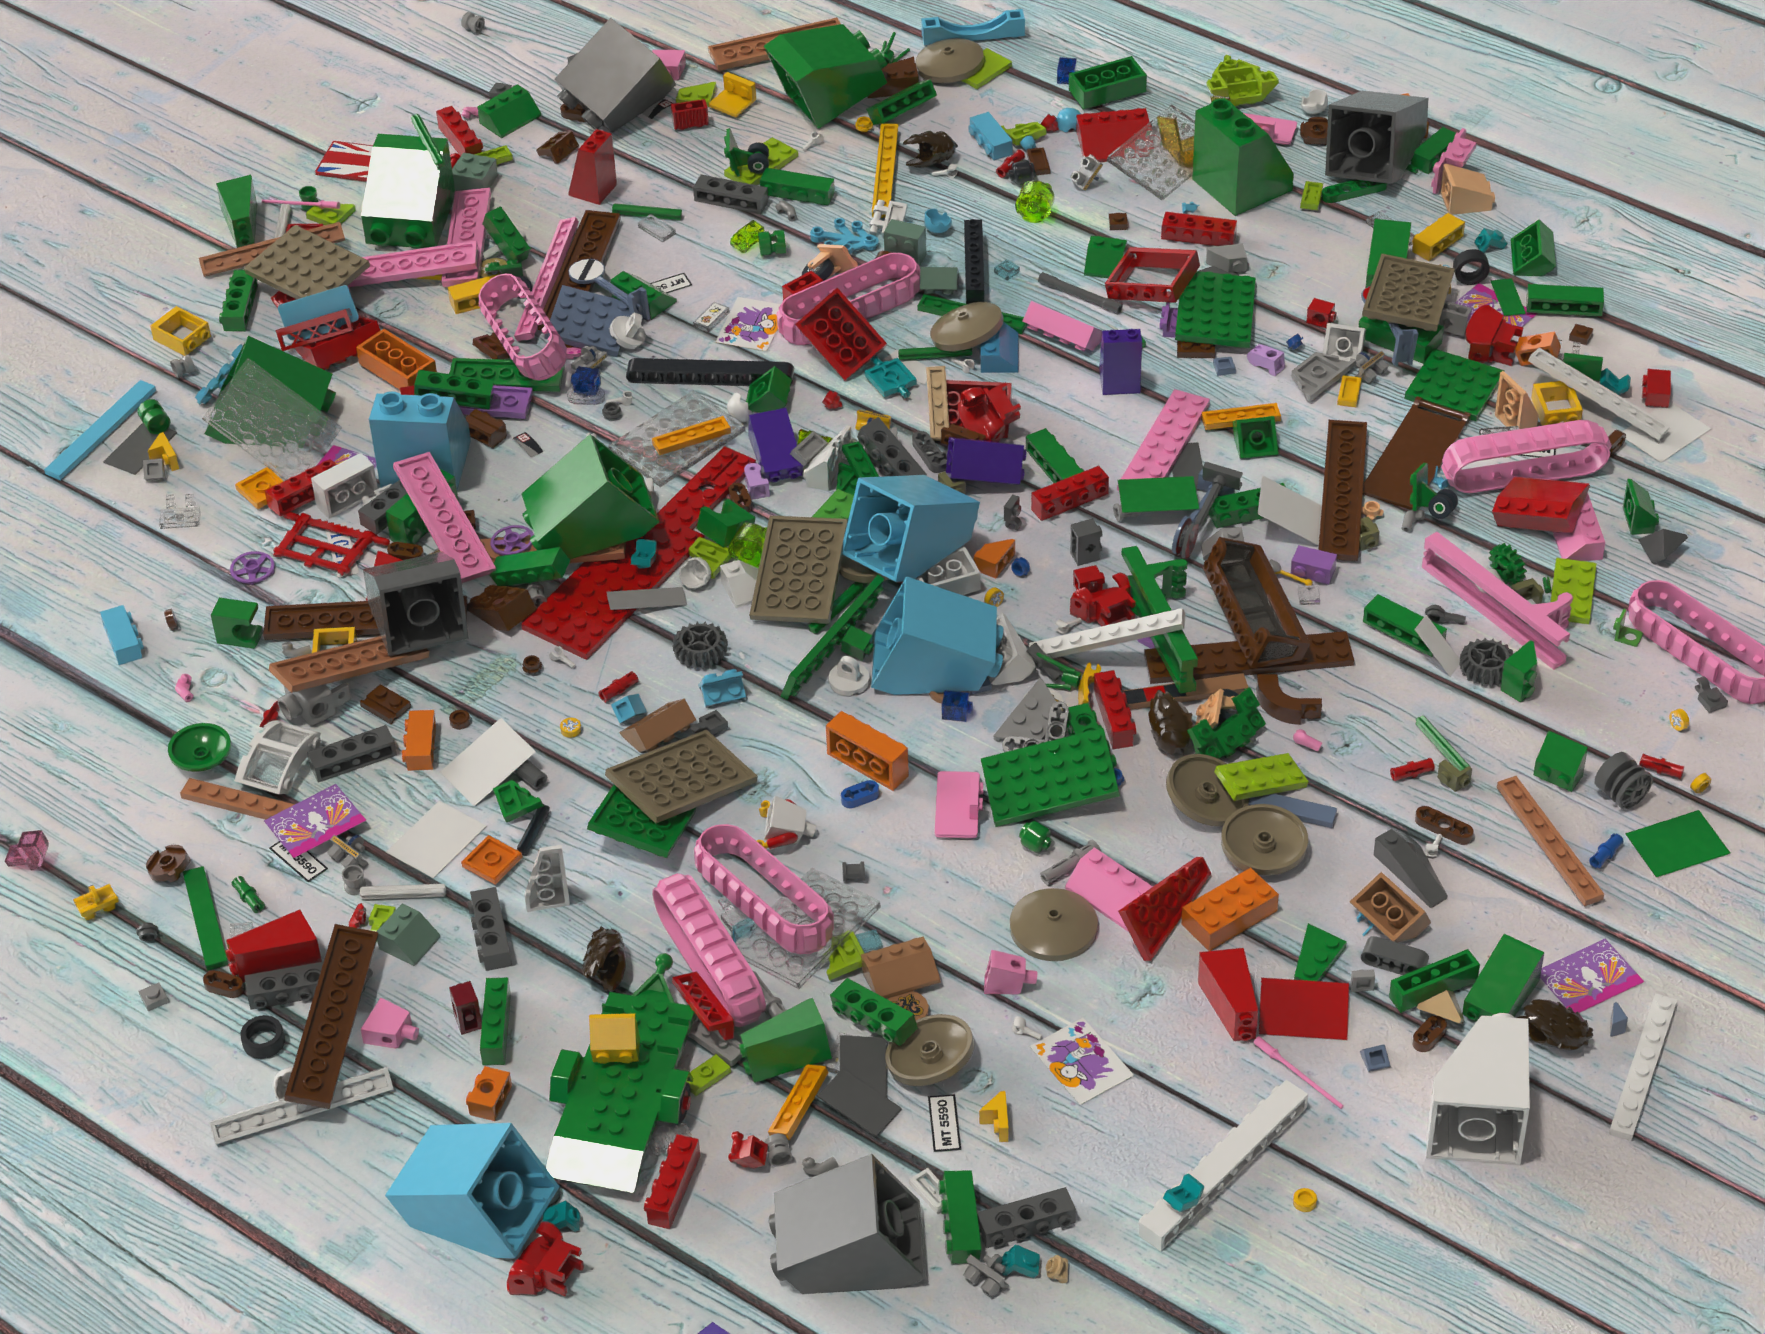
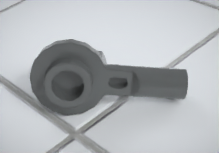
[1425,605,1466,624]

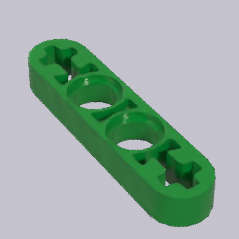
[1322,179,1388,203]

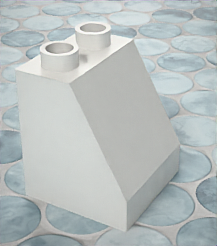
[1426,1013,1530,1165]

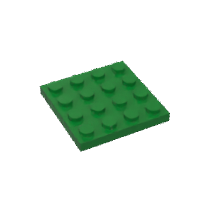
[1404,349,1505,422]
[587,785,697,858]

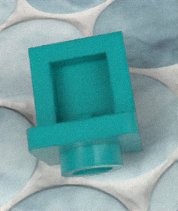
[1474,228,1508,253]
[1600,368,1631,395]
[631,539,657,568]
[1163,1173,1205,1212]
[543,1201,581,1232]
[1001,1244,1040,1279]

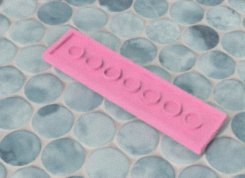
[441,188,491,287]
[348,241,478,287]
[1117,389,1210,491]
[393,452,496,583]

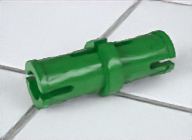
[231,876,265,913]

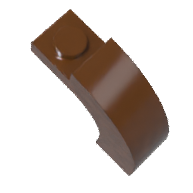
[1256,674,1322,725]

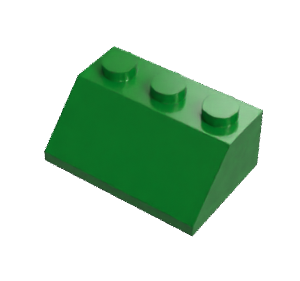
[477,84,542,138]
[1511,219,1556,276]
[610,271,677,320]

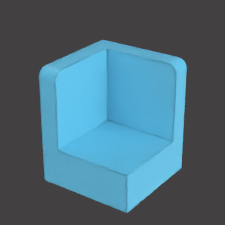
[611,694,647,723]

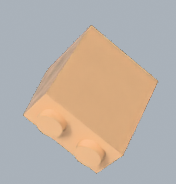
[1440,164,1495,215]

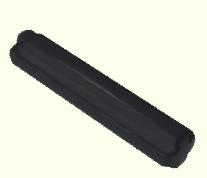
[517,804,550,855]

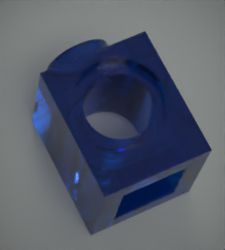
[1057,57,1077,85]
[571,366,601,396]
[942,690,973,722]

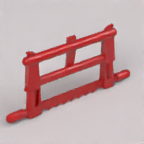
[273,512,390,576]

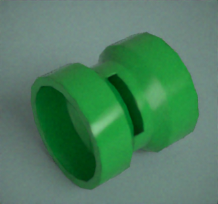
[299,186,319,211]

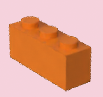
[402,710,436,771]

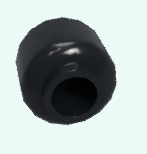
[1009,160,1036,185]

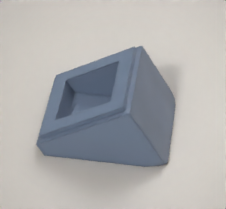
[1610,1002,1628,1037]
[1360,1044,1390,1072]

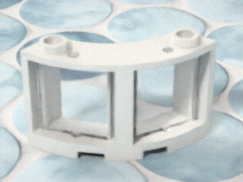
[234,720,321,794]

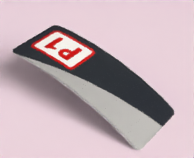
[643,99,674,119]
[513,432,543,458]

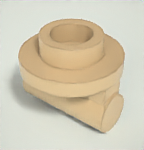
[1046,1255,1068,1283]

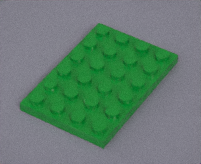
[1175,271,1256,348]
[981,728,1120,827]

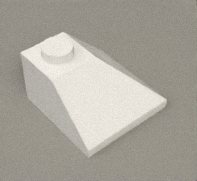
[1323,323,1366,362]
[720,560,759,608]

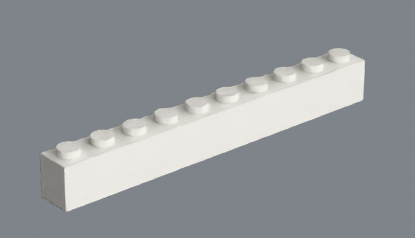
[1138,1080,1308,1251]

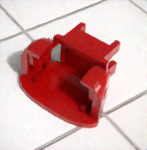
[1465,305,1524,366]
[958,382,1021,442]
[1070,572,1135,627]
[507,1221,584,1296]

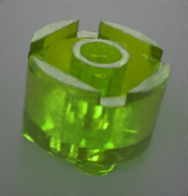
[1015,181,1055,223]
[728,523,767,568]

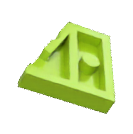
[676,82,717,107]
[1001,122,1047,146]
[306,204,356,225]
[689,537,733,579]
[826,930,865,981]

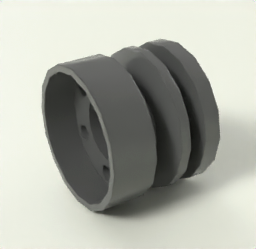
[1594,752,1653,809]

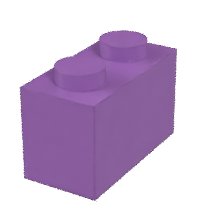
[1290,545,1337,585]

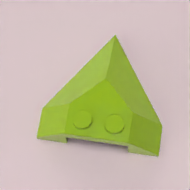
[1206,55,1279,107]

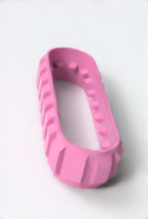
[777,253,920,345]
[479,273,567,381]
[1441,420,1612,493]
[1628,580,1765,704]
[694,824,834,954]
[652,873,766,1027]

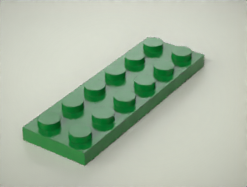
[449,358,565,392]

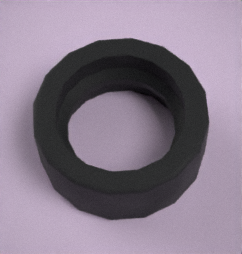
[1453,249,1490,285]
[240,1015,285,1059]

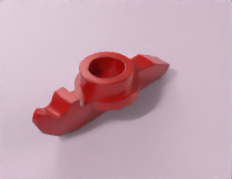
[259,701,280,728]
[349,903,366,928]

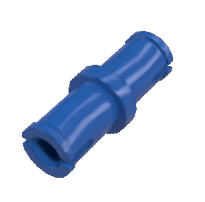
[1589,833,1624,869]

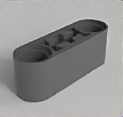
[1360,936,1429,975]

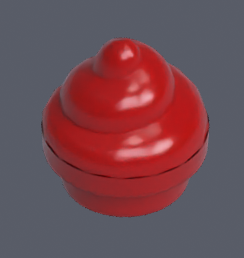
[1041,114,1059,131]
[822,390,842,409]

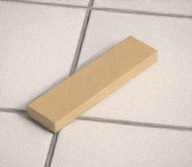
[926,366,949,441]

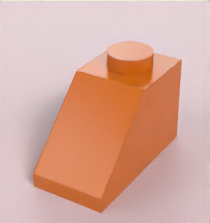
[973,539,1015,579]

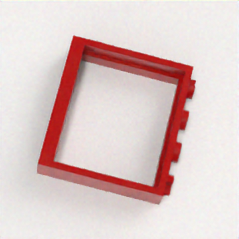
[1105,247,1200,303]

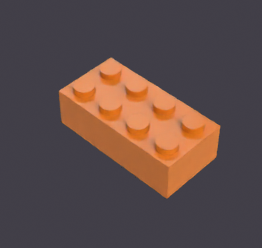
[356,329,437,390]
[826,711,909,791]
[1181,867,1279,951]

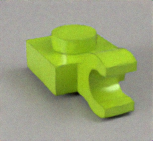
[368,904,396,942]

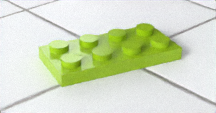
[724,137,798,185]
[1550,558,1597,624]
[1214,753,1309,801]

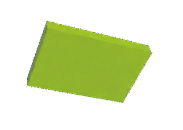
[961,48,1012,89]

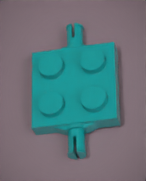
[865,356,917,398]

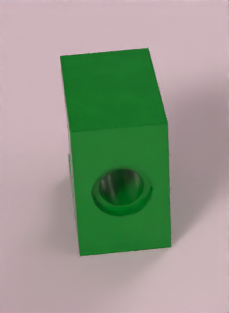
[696,499,756,548]
[211,597,263,649]

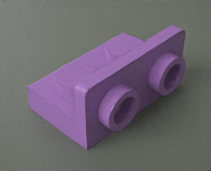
[1160,302,1178,338]

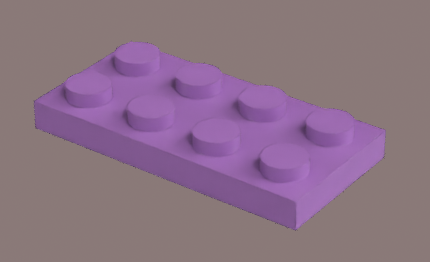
[458,385,533,419]

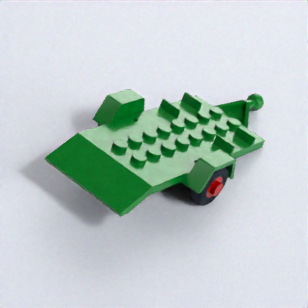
[546,953,696,1193]

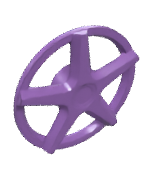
[490,525,534,556]
[230,551,275,585]

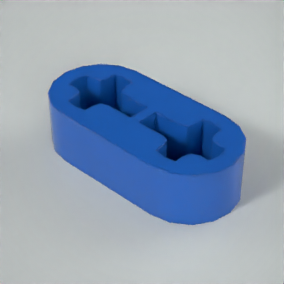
[841,780,879,808]

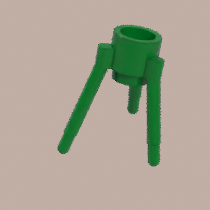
[881,32,910,64]
[1036,652,1082,691]

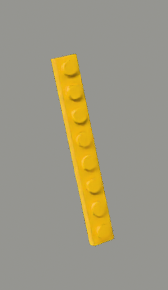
[872,124,898,218]

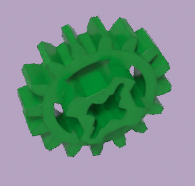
[1488,543,1527,586]

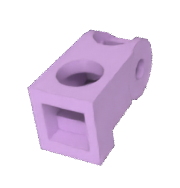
[1247,344,1285,376]
[744,463,770,500]

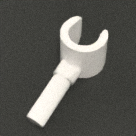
[802,131,824,151]
[932,164,958,178]
[951,357,975,373]
[606,391,633,406]
[1055,618,1082,635]
[549,646,576,669]
[1425,834,1443,857]
[1012,1016,1042,1040]

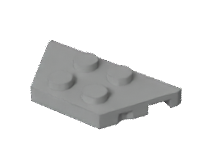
[1291,352,1356,402]
[993,678,1063,745]

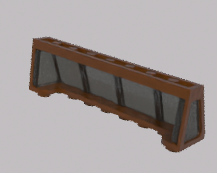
[1203,537,1310,668]

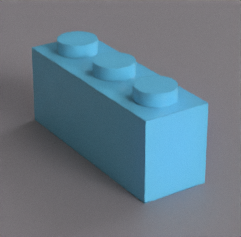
[968,112,1012,160]
[100,605,144,665]

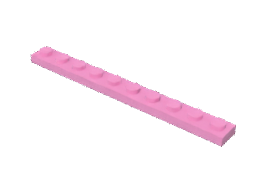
[514,217,579,341]

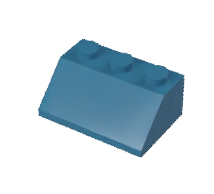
[981,322,1018,373]

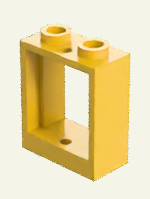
[150,306,211,356]
[1531,381,1583,426]
[312,627,357,653]

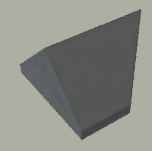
[1638,529,1688,564]

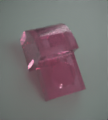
[5,830,49,870]

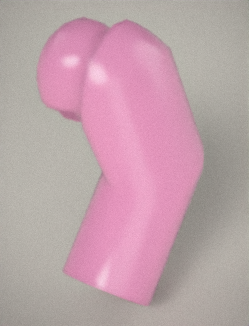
[461,107,479,119]
[175,674,193,702]
[1293,729,1322,752]

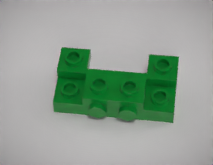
[1187,687,1266,759]

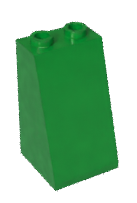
[216,175,257,248]
[1365,219,1412,288]
[1462,934,1544,1022]
[739,998,832,1083]

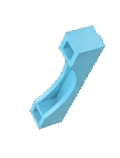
[921,9,1025,45]

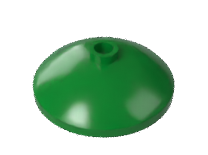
[168,723,231,772]

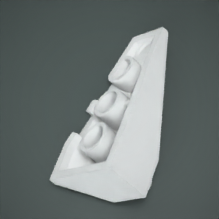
[803,425,852,491]
[988,613,1036,685]
[524,845,570,912]

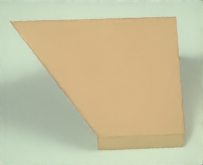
[1417,990,1464,1024]

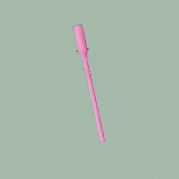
[262,199,340,209]
[1254,1036,1344,1109]

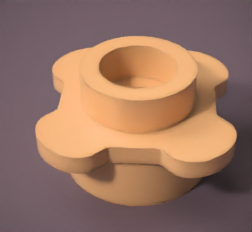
[1361,501,1384,520]

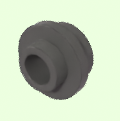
[602,402,621,419]
[136,923,159,941]

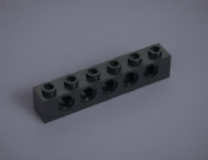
[964,219,984,304]

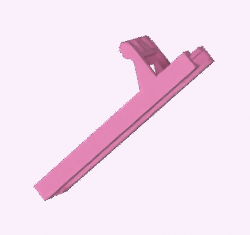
[1422,532,1573,670]

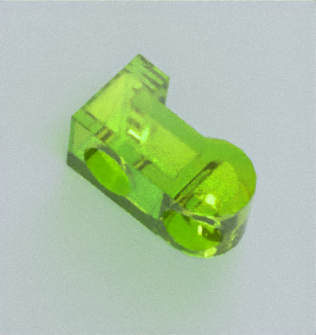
[730,220,765,253]

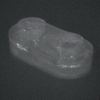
[567,386,605,405]

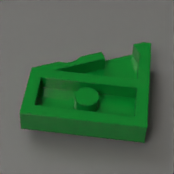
[836,462,858,495]
[493,780,544,823]

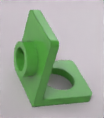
[1613,609,1643,647]

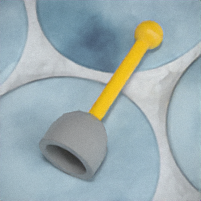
[1269,559,1313,587]

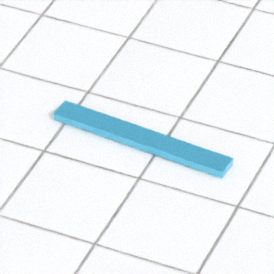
[44,380,156,481]

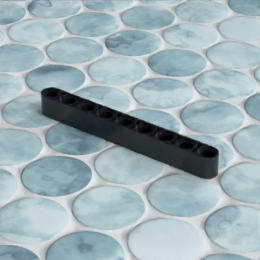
[626,358,795,386]

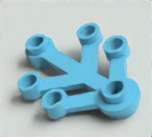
[810,218,879,254]
[195,344,243,405]

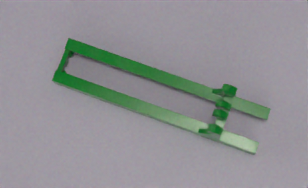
[1121,546,1198,694]

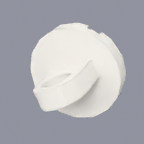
[609,312,646,349]
[828,656,870,696]

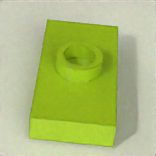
[474,145,513,165]
[1300,181,1324,210]
[687,1054,731,1096]

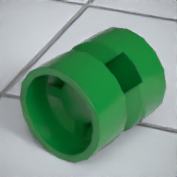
[758,230,786,256]
[137,399,171,435]

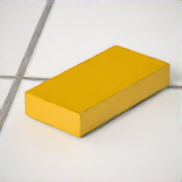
[1337,375,1361,407]

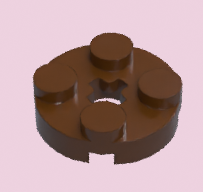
[1300,117,1328,145]
[146,845,191,882]

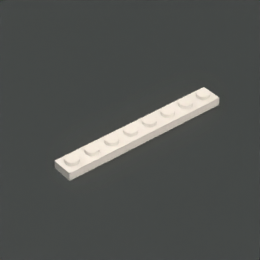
[1528,348,1670,440]
[1029,608,1186,663]
[1609,993,1677,1141]
[209,1067,394,1144]

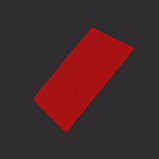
[1259,977,1349,1040]

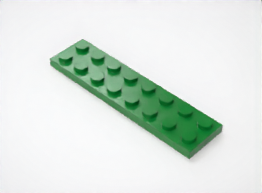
[780,575,884,700]

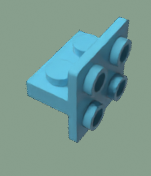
[698,669,746,707]

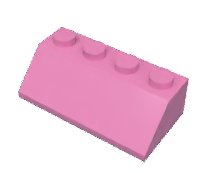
[1022,301,1102,352]
[1552,493,1605,561]
[1065,847,1153,932]

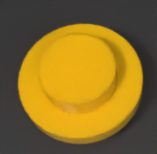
[855,116,873,132]

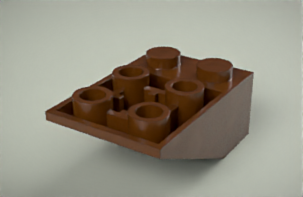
[467,584,537,631]

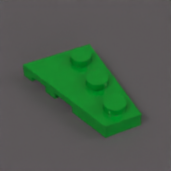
[1294,923,1347,981]

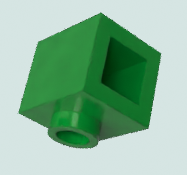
[841,625,874,661]

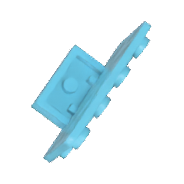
[278,285,359,340]

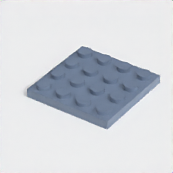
[545,285,630,357]

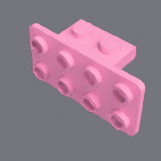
[1244,113,1297,145]
[1431,128,1476,194]
[935,771,983,838]

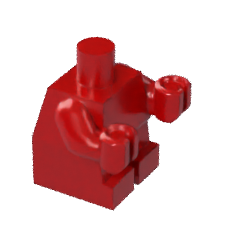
[728,1131,768,1168]

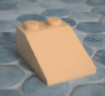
[1495,371,1539,431]

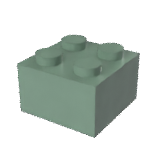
[452,153,498,191]
[884,219,926,266]

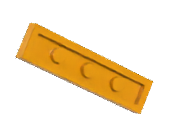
[1201,403,1281,430]
[652,416,731,456]
[768,1064,829,1140]

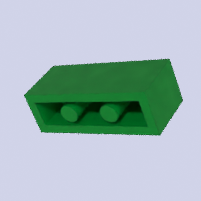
[1411,127,1456,174]
[482,206,531,263]

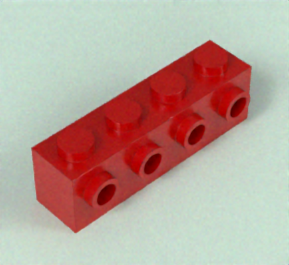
[436,106,483,156]
[1161,211,1237,246]
[265,459,338,516]
[1031,465,1109,521]
[1094,670,1136,749]
[644,1134,701,1229]

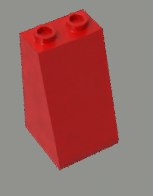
[568,129,617,205]
[225,909,322,983]
[1198,948,1258,1041]

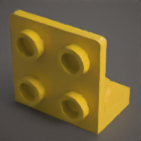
[709,72,756,117]

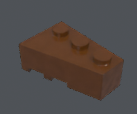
[867,56,919,99]

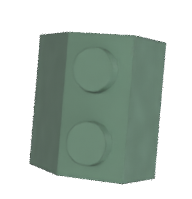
[920,267,959,294]
[377,903,440,966]

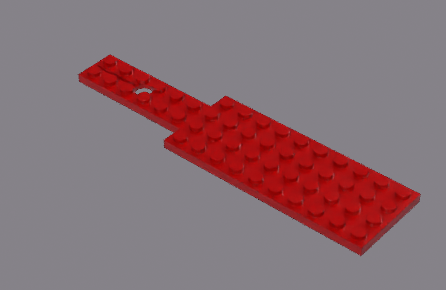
[521,446,756,660]

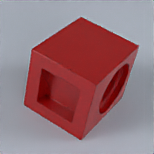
[1306,298,1337,329]
[1073,565,1105,594]

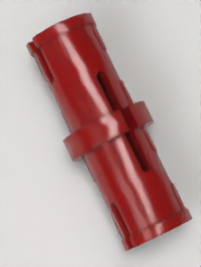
[996,149,1025,178]
[598,671,639,703]
[1639,753,1685,779]
[1390,758,1435,781]

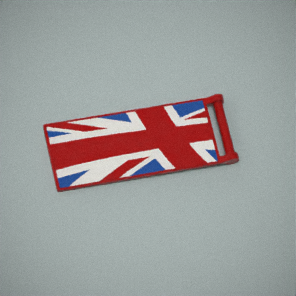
[315,141,461,182]

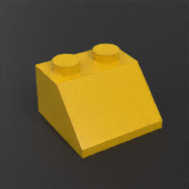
[589,1014,640,1064]

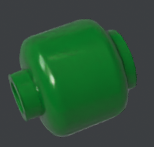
[1019,821,1052,853]

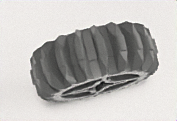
[673,621,728,669]
[1459,638,1514,687]

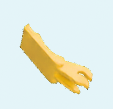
[1078,662,1101,705]

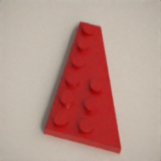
[1118,857,1211,961]

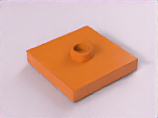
[461,835,523,885]

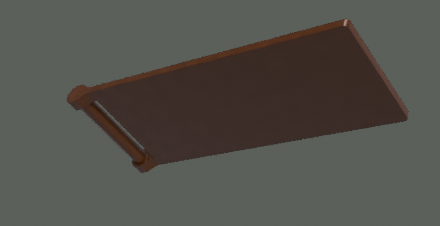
[1363,396,1471,510]

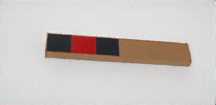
[1122,673,1248,710]

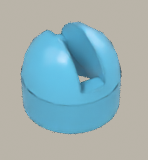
[1020,136,1036,150]

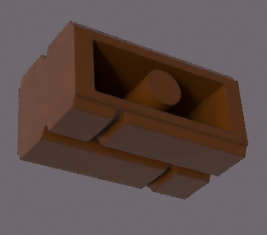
[465,409,507,448]

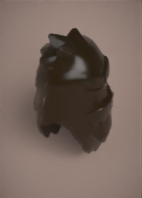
[903,131,958,168]
[1148,690,1193,756]
[582,926,626,992]
[1516,999,1593,1051]

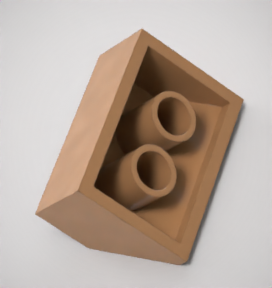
[619,698,696,752]
[1349,872,1431,943]
[861,936,941,998]

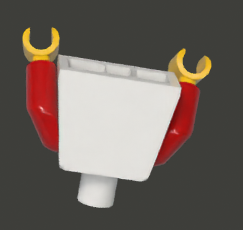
[757,796,816,850]

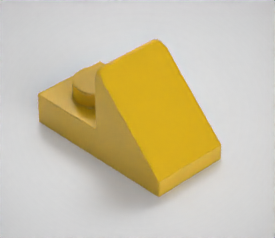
[148,432,179,471]
[979,1091,1008,1142]

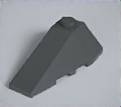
[1373,829,1448,908]

